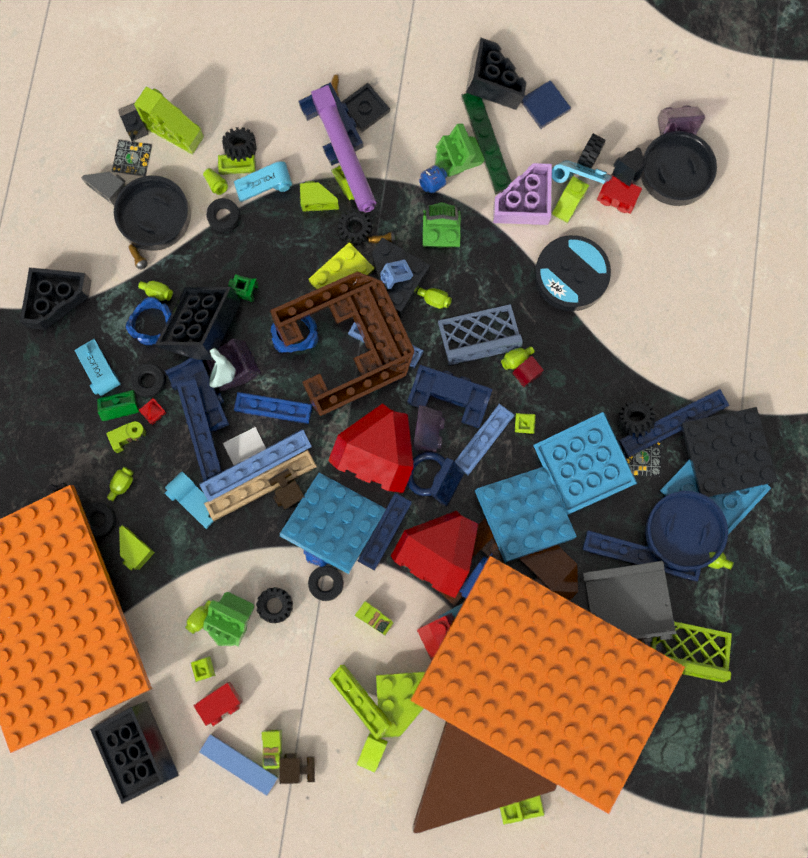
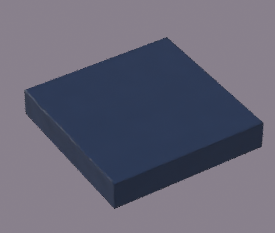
[521,80,571,129]

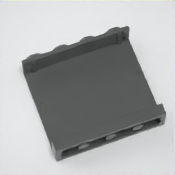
[583,561,676,643]

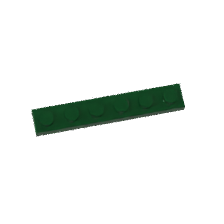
[461,93,512,195]

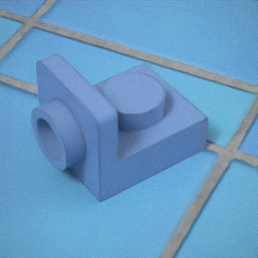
[380,260,413,289]

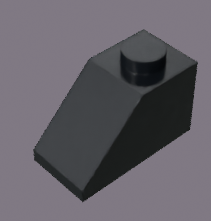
[118,103,149,142]

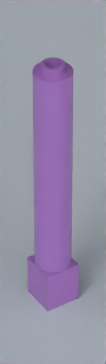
[311,85,376,212]

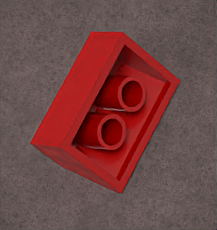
[417,613,454,661]

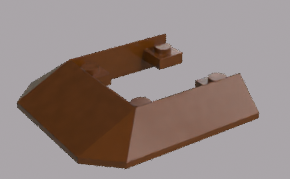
[270,271,415,416]
[439,518,578,606]

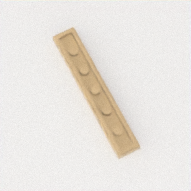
[204,450,317,521]

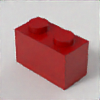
[597,174,642,214]
[193,682,243,727]

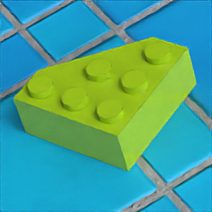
[134,86,204,155]
[376,671,426,738]

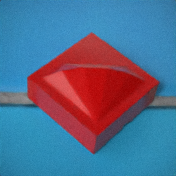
[139,398,166,425]

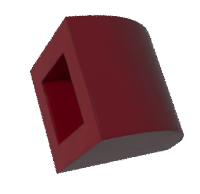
[512,356,544,388]

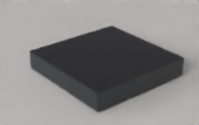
[341,83,390,132]

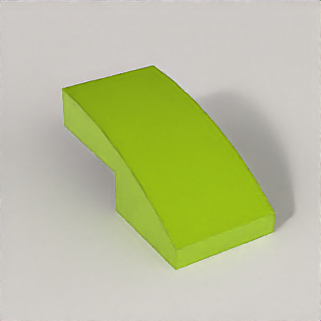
[356,733,388,773]
[500,795,545,825]

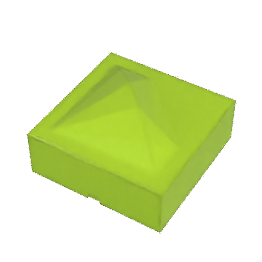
[515,413,536,434]
[191,657,216,682]

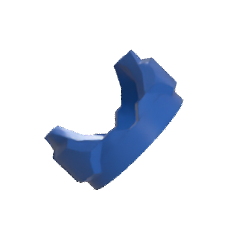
[126,297,171,345]
[271,316,318,352]

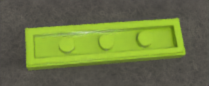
[329,665,392,740]

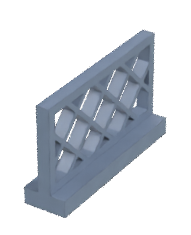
[438,304,523,366]

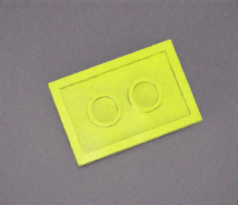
[309,242,375,289]

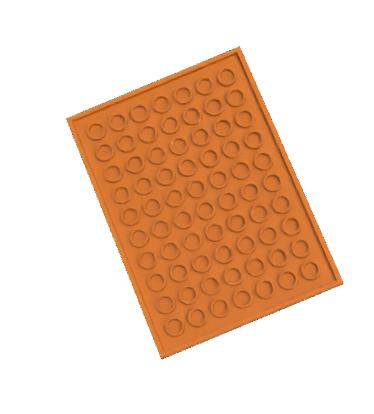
[0,485,152,753]
[410,556,685,814]

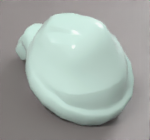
[209,348,236,388]

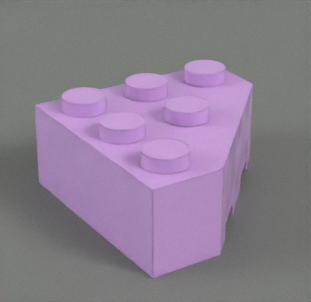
[493,163,552,225]

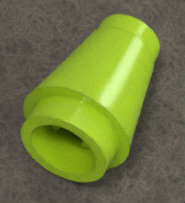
[203,168,228,195]

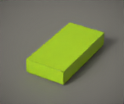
[218,154,256,175]

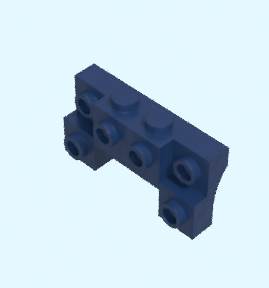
[298,82,364,166]
[165,358,230,434]
[407,365,493,428]

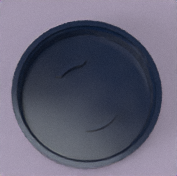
[646,491,728,571]

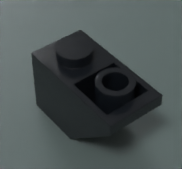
[612,147,646,186]

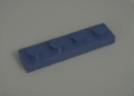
[358,493,412,571]

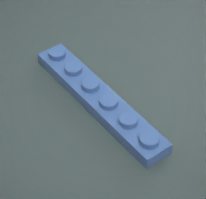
[199,429,312,502]

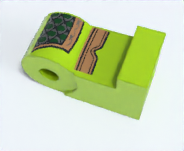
[106,421,146,453]
[355,601,394,635]
[261,730,282,769]

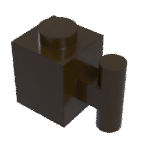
[268,468,305,509]
[279,753,315,784]

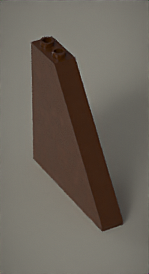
[412,721,557,834]

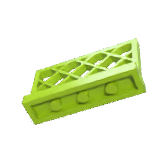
[650,622,732,682]

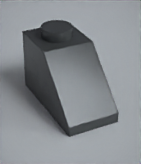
[81,172,126,206]

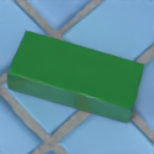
[97,390,139,421]

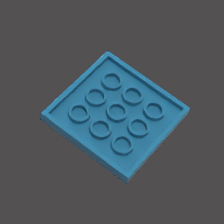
[533,412,637,515]
[660,459,771,534]
[475,467,577,563]
[280,473,386,574]

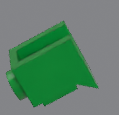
[228,274,259,302]

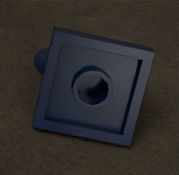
[407,452,465,506]

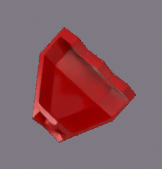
[328,403,414,493]
[391,511,478,598]

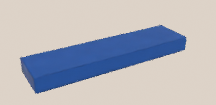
[234,392,313,424]

